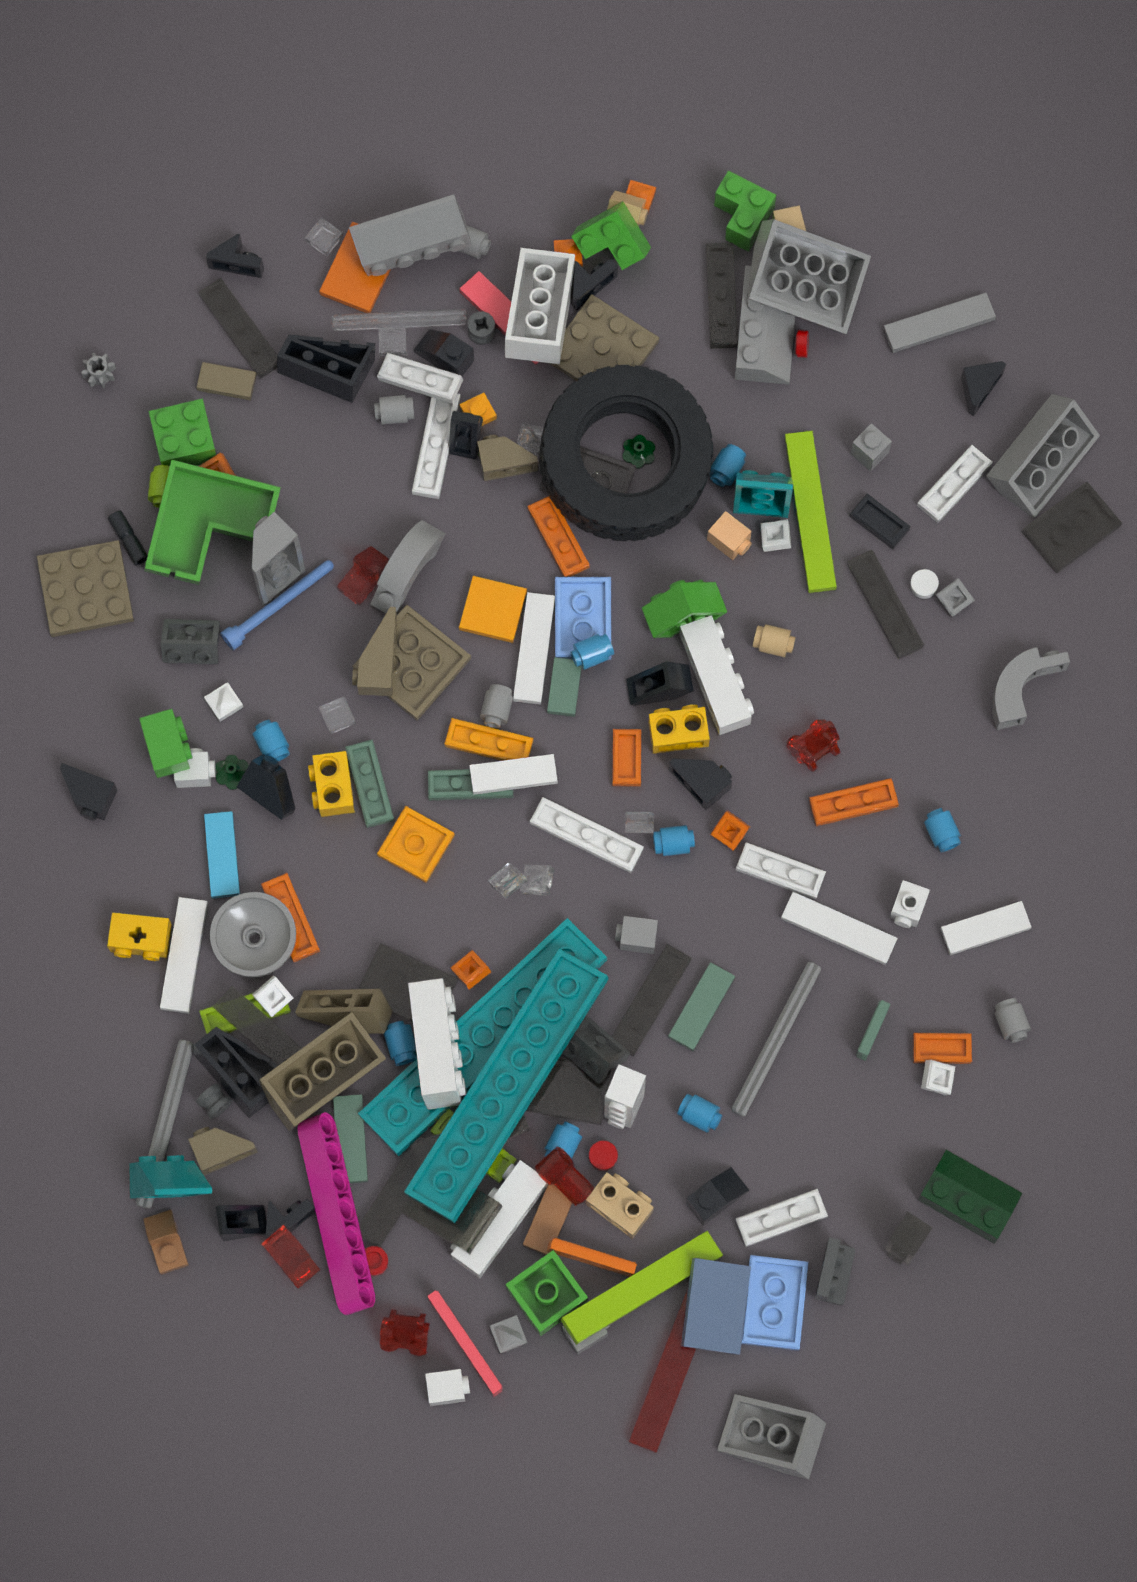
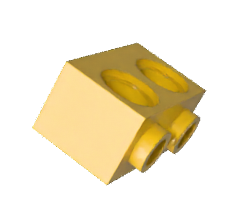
[648,705,710,754]
[308,751,355,817]

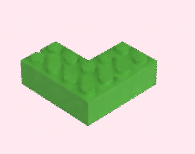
[144,460,281,585]

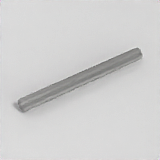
[732,962,821,1117]
[136,1040,194,1209]

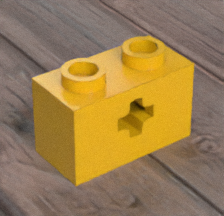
[107,913,172,961]

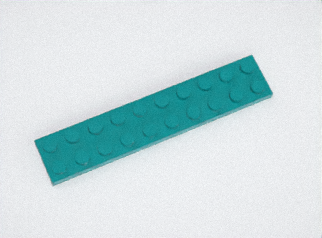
[358,918,607,1156]
[404,949,609,1223]

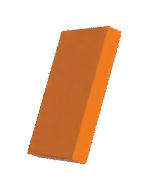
[319,222,391,315]

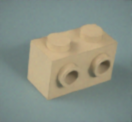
[586,1173,654,1239]

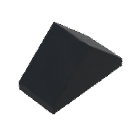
[961,361,1006,416]
[216,1205,267,1241]

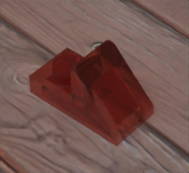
[337,546,389,606]
[261,1225,320,1288]

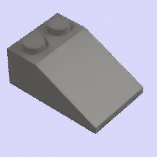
[717,1394,826,1480]

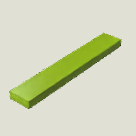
[785,431,837,593]
[561,1231,723,1345]

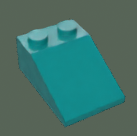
[733,470,793,518]
[129,1155,212,1199]

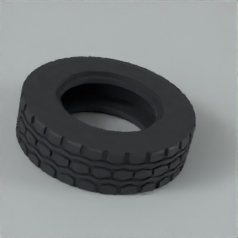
[539,365,713,542]

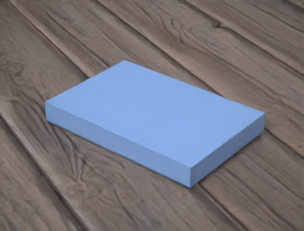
[555,577,611,660]
[741,1255,808,1351]

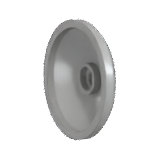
[210,892,296,977]

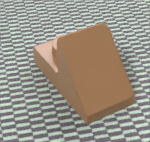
[144,1210,189,1275]

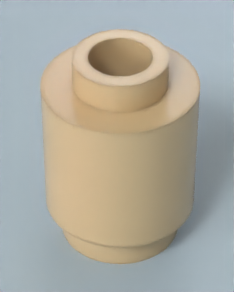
[753,624,796,657]

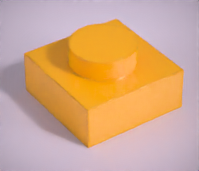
[460,393,497,426]

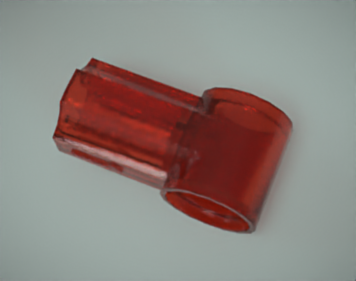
[535,1146,594,1206]

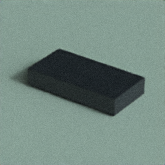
[849,493,911,550]

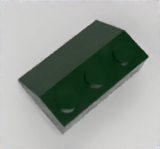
[918,1150,1022,1244]

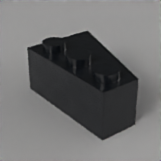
[277,334,376,403]
[193,1027,279,1118]

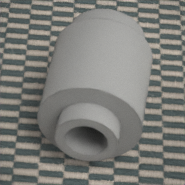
[459,226,491,259]
[374,395,414,425]
[480,684,513,728]
[994,998,1031,1043]

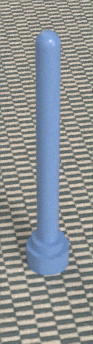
[220,560,334,651]

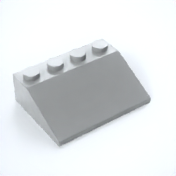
[747,219,871,334]

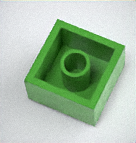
[149,398,216,466]
[505,1250,588,1336]

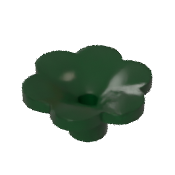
[622,435,655,469]
[216,755,249,790]

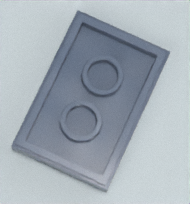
[681,1258,751,1355]

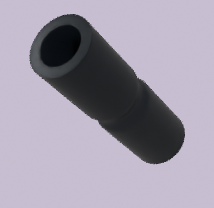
[108,511,148,566]

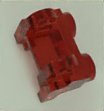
[787,719,841,772]
[380,1309,430,1356]

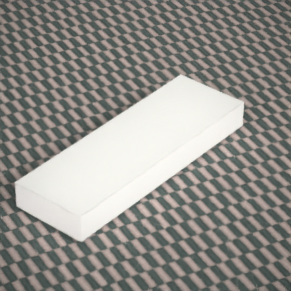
[377,353,463,404]
[917,445,993,523]
[469,754,558,795]
[736,842,826,900]
[940,901,1031,955]
[735,1189,828,1247]

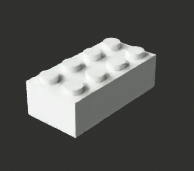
[505,248,575,364]
[408,978,466,1110]

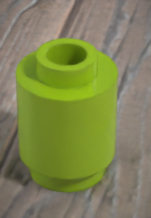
[148,465,170,508]

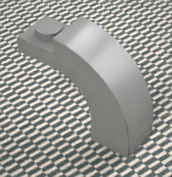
[370,520,446,615]
[992,647,1070,730]

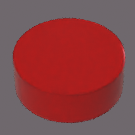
[796,330,809,358]
[589,1141,618,1171]
[365,1246,389,1277]

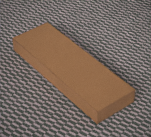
[523,1164,584,1255]

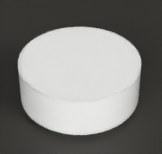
[910,569,939,599]

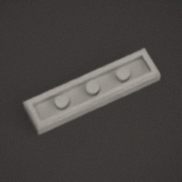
[883,293,996,353]

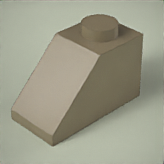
[477,435,538,481]
[188,1127,258,1176]

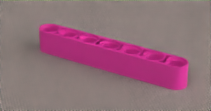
[297,1112,376,1315]

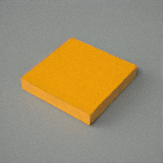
[459,576,527,643]
[377,806,455,883]

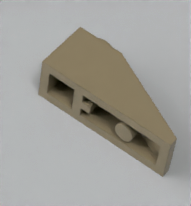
[352,607,397,696]
[295,989,393,1034]

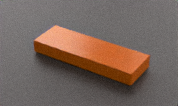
[528,496,590,577]
[809,778,899,826]
[261,873,320,962]
[546,1238,637,1277]

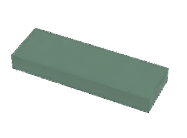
[345,739,394,828]
[428,769,514,800]
[668,962,735,1051]
[333,1094,368,1183]

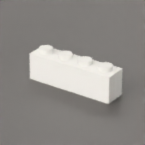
[679,615,754,735]
[604,1064,646,1129]
[450,1160,549,1279]

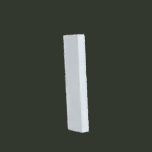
[412,393,460,499]
[513,592,555,705]
[530,797,644,873]
[781,892,897,966]
[160,897,208,1014]

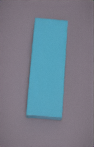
[204,811,240,899]

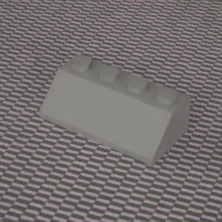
[349,194,472,276]
[735,265,795,385]
[987,394,1100,518]
[252,512,306,607]

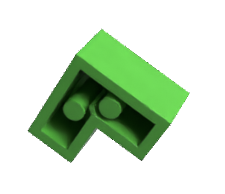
[714,171,776,252]
[571,201,651,270]
[642,580,727,638]
[139,709,193,778]

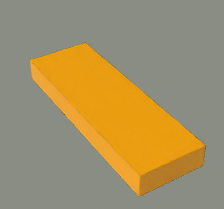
[444,718,533,761]

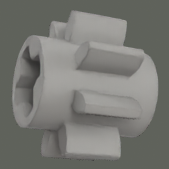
[81,353,116,388]

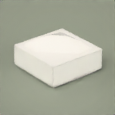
[760,519,791,552]
[204,682,243,722]
[252,976,293,1017]
[921,1060,955,1095]

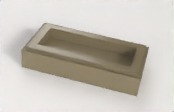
[196,362,257,400]

